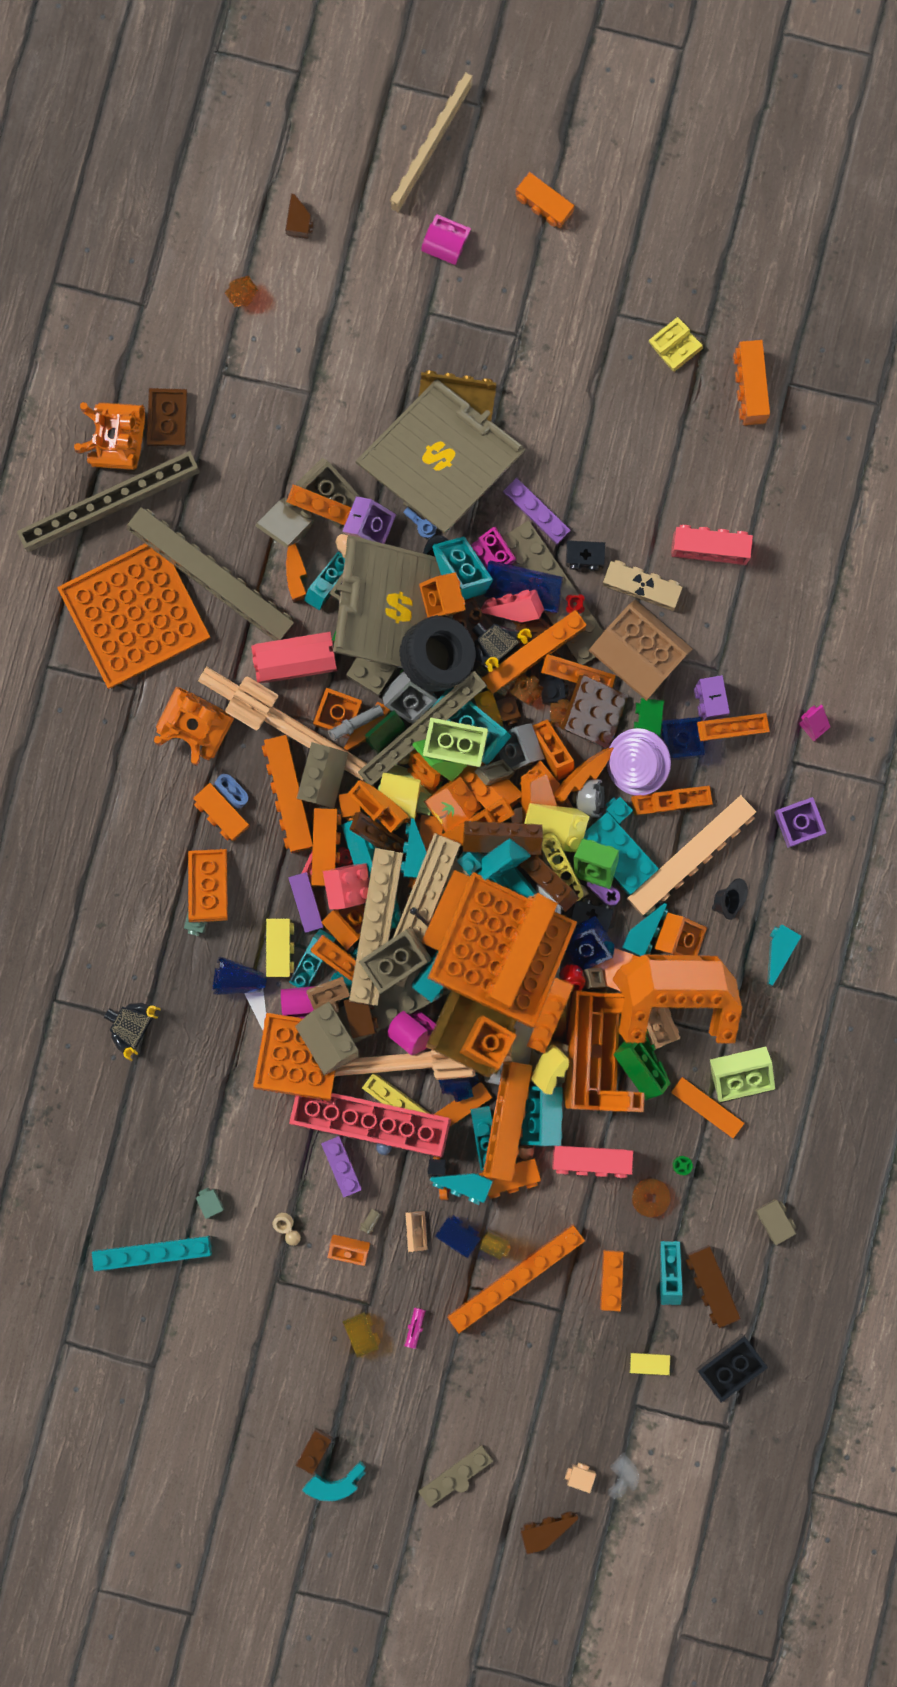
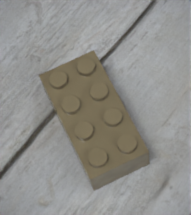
[346,658,399,698]

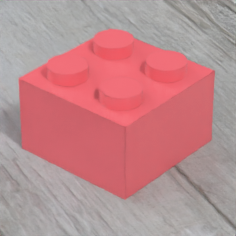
[323,863,369,909]

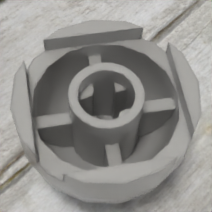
[572,779,605,818]

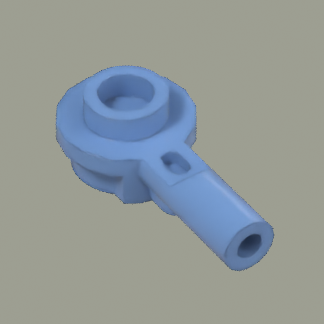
[403,507,436,538]

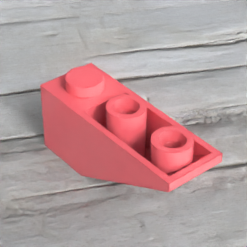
[481,590,544,622]

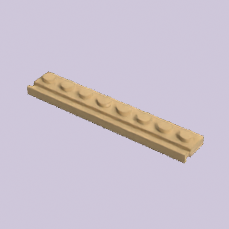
[390,73,472,212]
[393,833,461,988]
[349,848,403,1006]

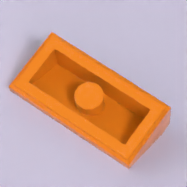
[327,1235,370,1266]

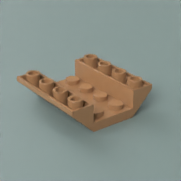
[589,599,693,701]

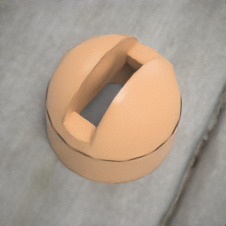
[518,1145,534,1160]

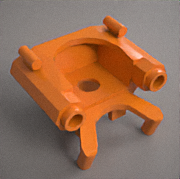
[74,402,145,470]
[154,687,234,766]

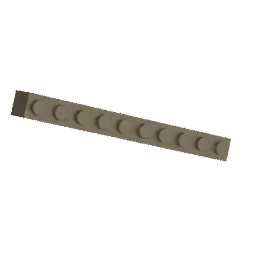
[17,451,200,552]
[127,507,294,641]

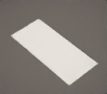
[244,985,266,1030]

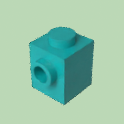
[605,797,633,824]

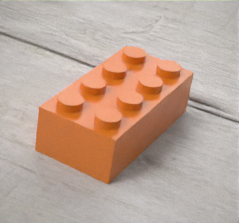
[733,340,770,425]

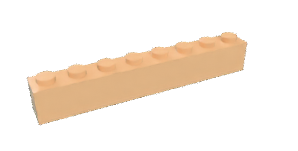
[627,795,756,916]

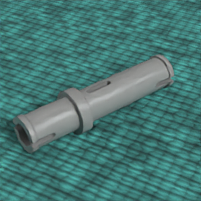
[328,705,384,741]

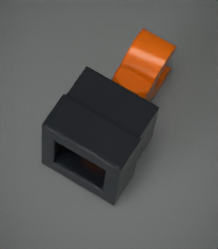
[427,1156,445,1177]

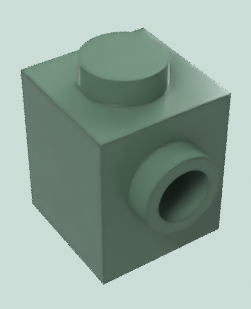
[184,914,207,936]

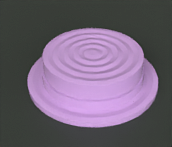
[607,728,671,795]

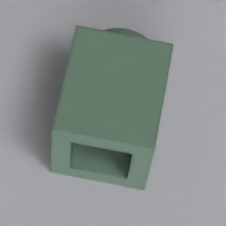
[196,1187,225,1219]

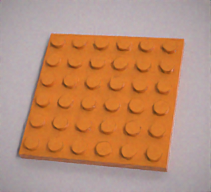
[57,544,211,689]
[427,872,577,1028]

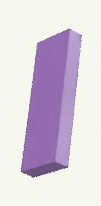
[289,872,324,933]

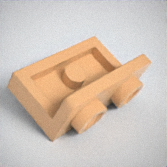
[647,1007,680,1049]

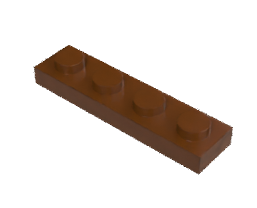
[350,812,407,863]

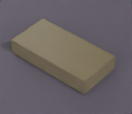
[475,760,515,786]

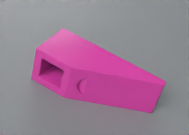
[799,705,831,741]

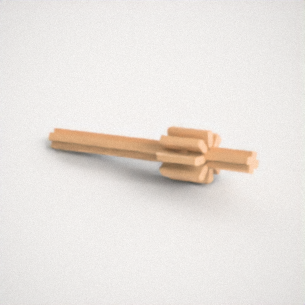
[198,666,367,780]
[335,1047,513,1080]

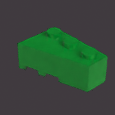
[613,1029,671,1100]

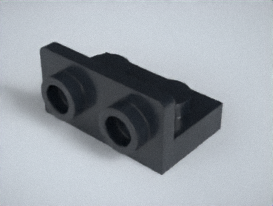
[538,665,569,704]

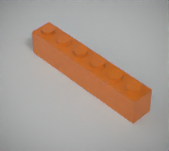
[262,735,313,853]
[485,893,558,1010]
[483,1061,533,1182]

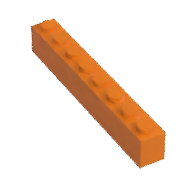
[447,1224,585,1333]

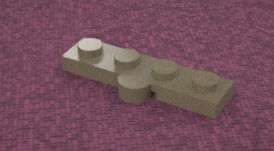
[418,1444,493,1508]

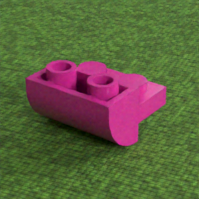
[421,214,471,265]
[471,527,516,577]
[281,986,316,1018]
[388,1010,436,1056]

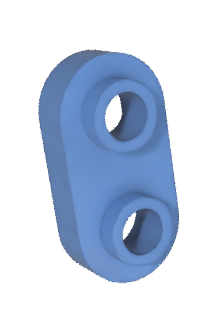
[215,774,248,808]

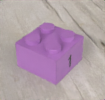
[342,496,396,544]
[694,675,729,721]
[774,797,826,848]

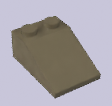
[295,457,360,528]
[255,497,316,548]
[359,927,432,994]

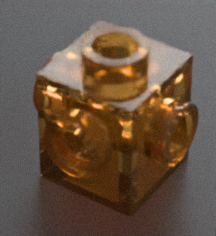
[225,276,259,308]
[510,674,544,706]
[550,700,569,728]

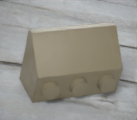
[296,742,348,809]
[295,1002,358,1076]

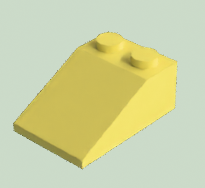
[524,803,590,852]

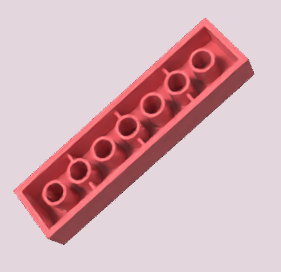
[289,1093,451,1158]

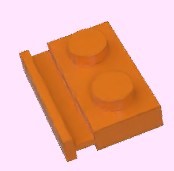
[407,749,441,794]

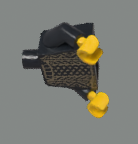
[472,623,532,672]
[104,1003,161,1062]

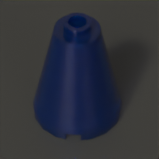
[213,957,267,995]

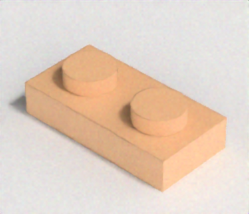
[406,1211,428,1252]

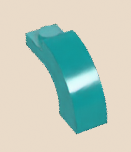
[302,1461,366,1501]

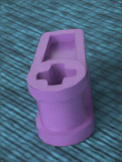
[586,882,620,907]

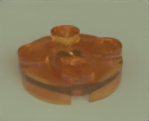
[632,1179,671,1217]

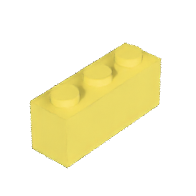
[266,919,294,977]

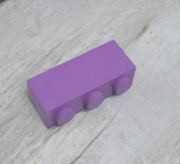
[321,1136,362,1197]

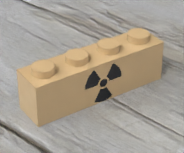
[602,560,682,611]

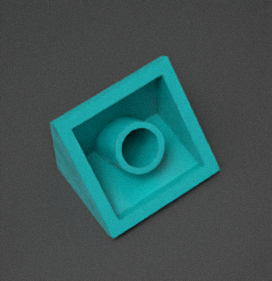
[482,838,530,880]

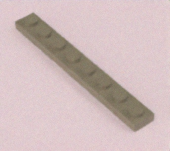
[358,671,487,786]

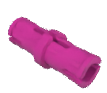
[404,1308,426,1349]

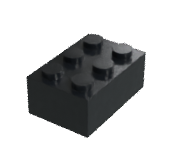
[696,1334,768,1403]

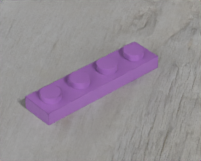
[503,478,571,545]

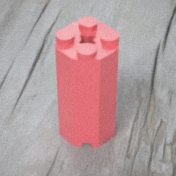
[251,632,337,683]

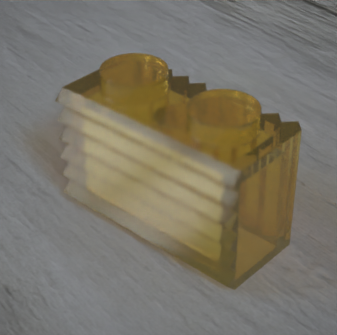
[342,1311,381,1358]

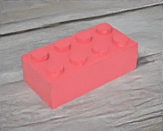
[671,525,753,565]
[552,1146,633,1178]

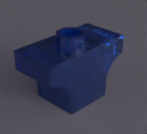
[438,1072,480,1102]

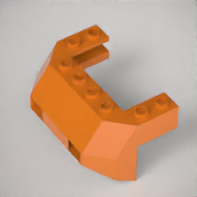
[612,955,742,1043]
[562,991,644,1112]

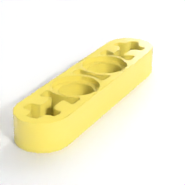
[542,834,583,901]

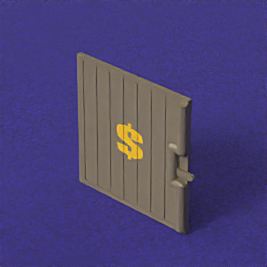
[356,380,525,534]
[333,535,453,670]

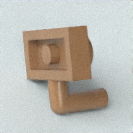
[307,977,350,1013]

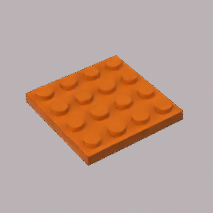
[253,1013,336,1101]

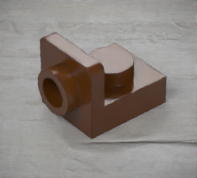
[496,696,521,726]

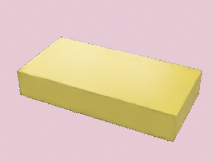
[630,1353,670,1375]

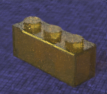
[479,1228,511,1260]

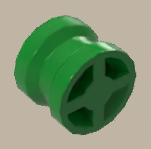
[672,1156,693,1175]

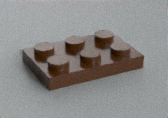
[147,388,187,447]

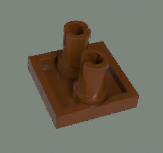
[453,597,494,643]

